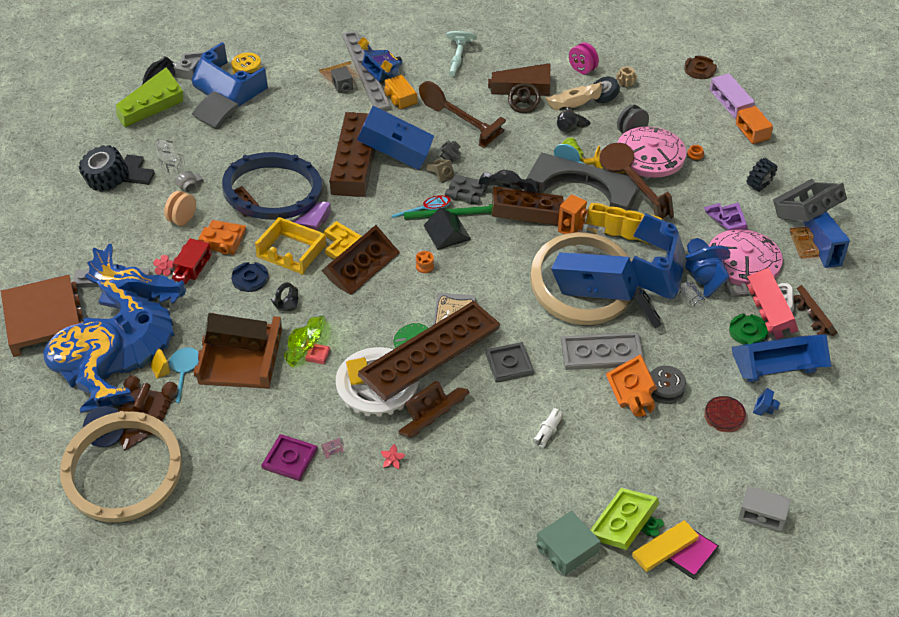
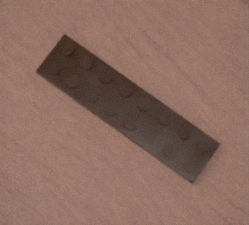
[358,301,500,401]

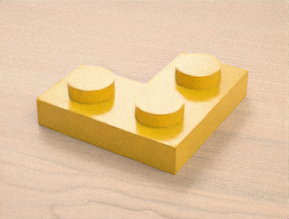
[324,221,362,259]

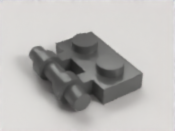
[445,174,488,204]

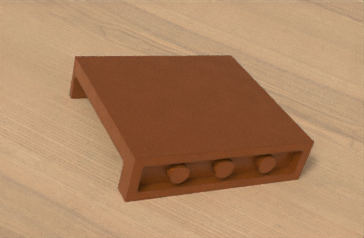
[1,274,83,357]
[194,313,283,389]

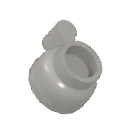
[175,171,203,193]

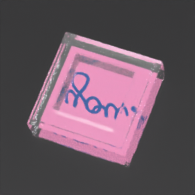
[321,437,345,461]

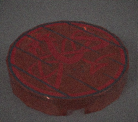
[704,396,746,432]

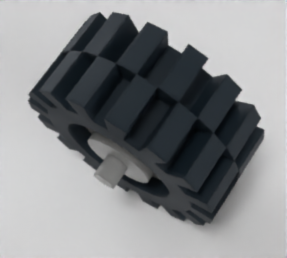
[746,157,778,192]

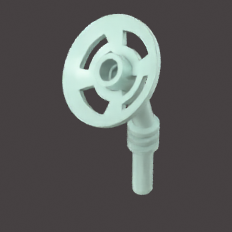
[446,31,477,76]

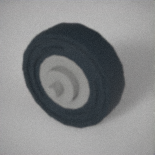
[593,76,620,103]

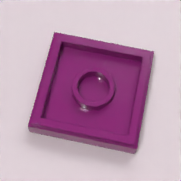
[261,434,318,481]

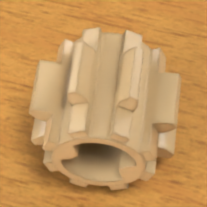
[616,66,637,87]

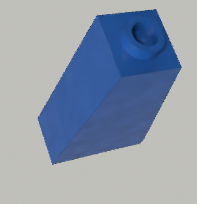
[803,211,850,268]

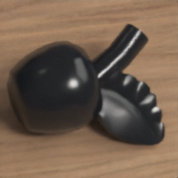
[556,107,591,132]

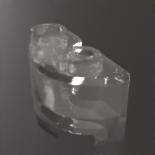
[574,224,606,255]

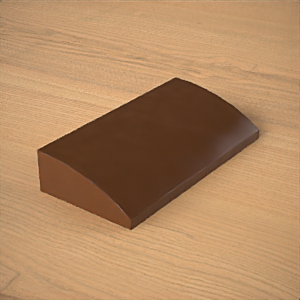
[492,186,564,225]
[321,225,400,295]

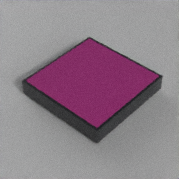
[665,529,719,580]

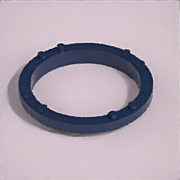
[222,152,322,220]

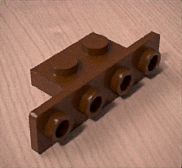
[398,381,470,437]

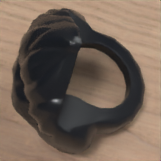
[270,282,299,311]

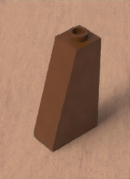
[488,63,551,96]

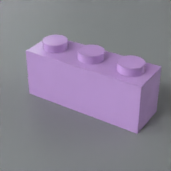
[710,73,755,119]

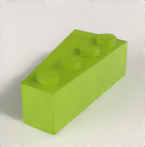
[116,67,183,127]

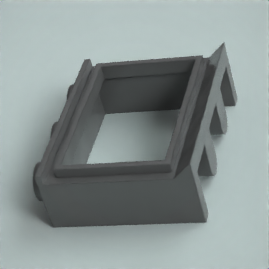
[773,179,847,221]

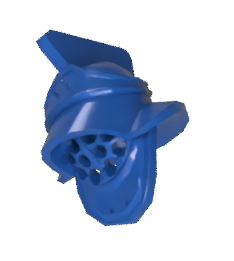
[685,238,731,297]

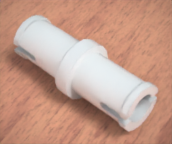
[533,408,564,448]

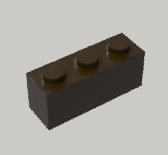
[204,313,267,352]

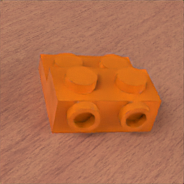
[198,220,247,255]

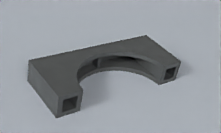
[526,152,640,211]

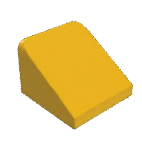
[150,349,170,378]
[346,357,367,385]

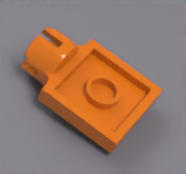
[606,354,658,417]

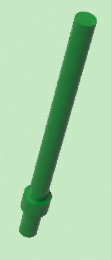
[404,204,492,219]

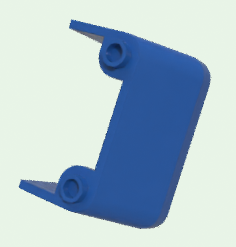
[192,42,268,107]
[631,213,686,299]
[732,334,831,382]

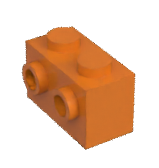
[735,106,773,144]
[558,194,588,234]

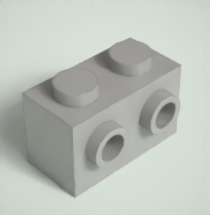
[738,486,791,532]

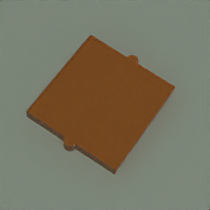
[319,61,352,73]

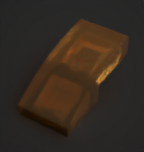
[790,226,819,258]

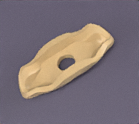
[546,81,602,110]

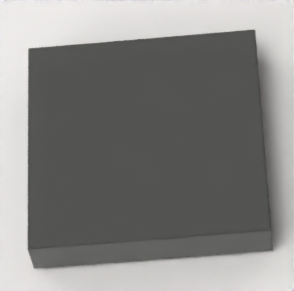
[485,342,534,383]

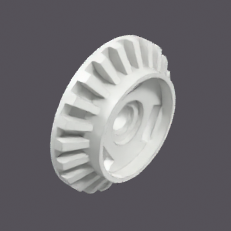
[336,347,419,417]

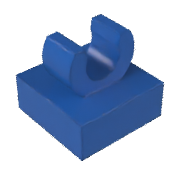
[753,388,780,416]

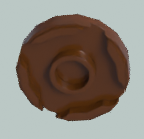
[684,55,717,79]

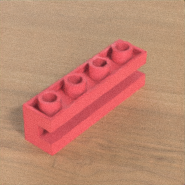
[747,268,799,340]

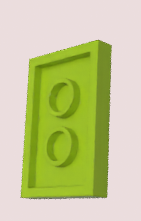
[590,488,660,550]

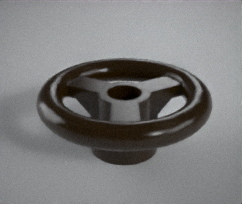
[508,83,541,113]

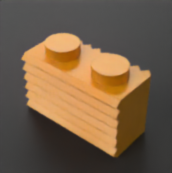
[384,74,418,109]

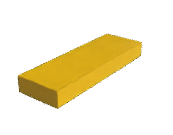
[632,520,699,572]

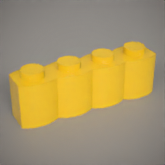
[585,203,662,244]

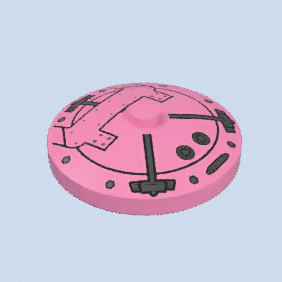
[617,127,686,178]
[709,229,783,287]

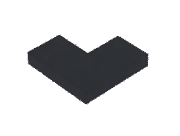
[122,154,155,185]
[634,287,662,328]

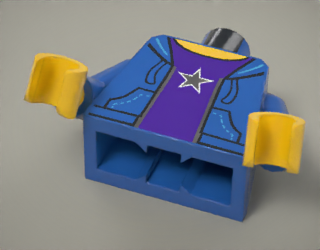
[358,37,403,82]

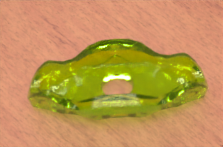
[284,315,327,368]

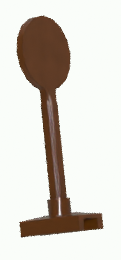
[419,81,506,148]
[599,142,674,219]

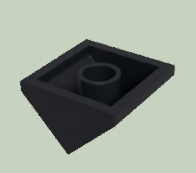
[424,207,471,250]

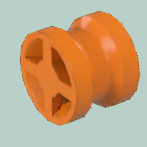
[416,251,434,273]

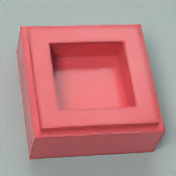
[305,343,330,365]

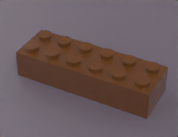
[329,112,375,197]

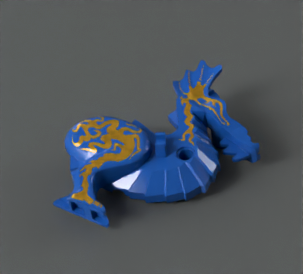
[43,244,186,413]

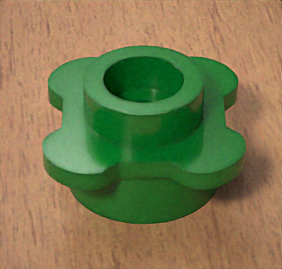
[641,515,664,537]

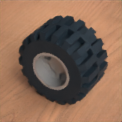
[79,145,128,192]

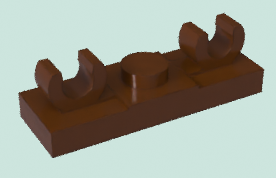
[794,285,838,336]

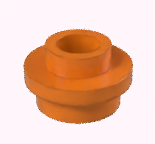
[687,145,704,160]

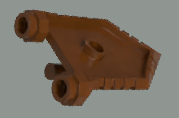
[117,375,178,451]

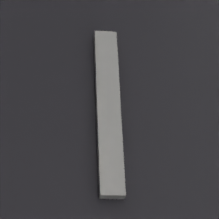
[342,31,391,111]

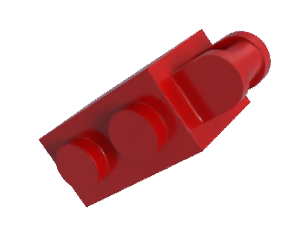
[172,238,212,284]

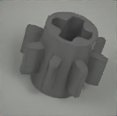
[440,140,461,162]

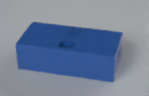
[357,106,435,170]
[551,252,639,300]

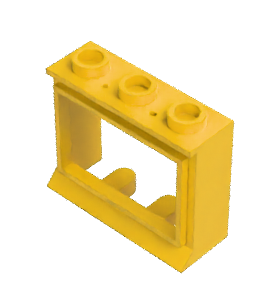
[255,217,326,275]

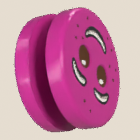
[569,42,599,75]

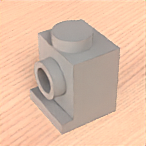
[174,59,199,80]

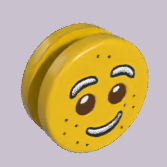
[231,52,262,75]

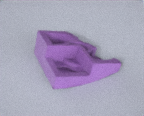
[291,202,331,231]
[704,202,748,231]

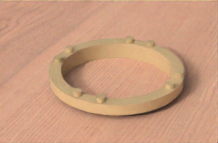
[530,232,634,325]
[60,411,182,522]

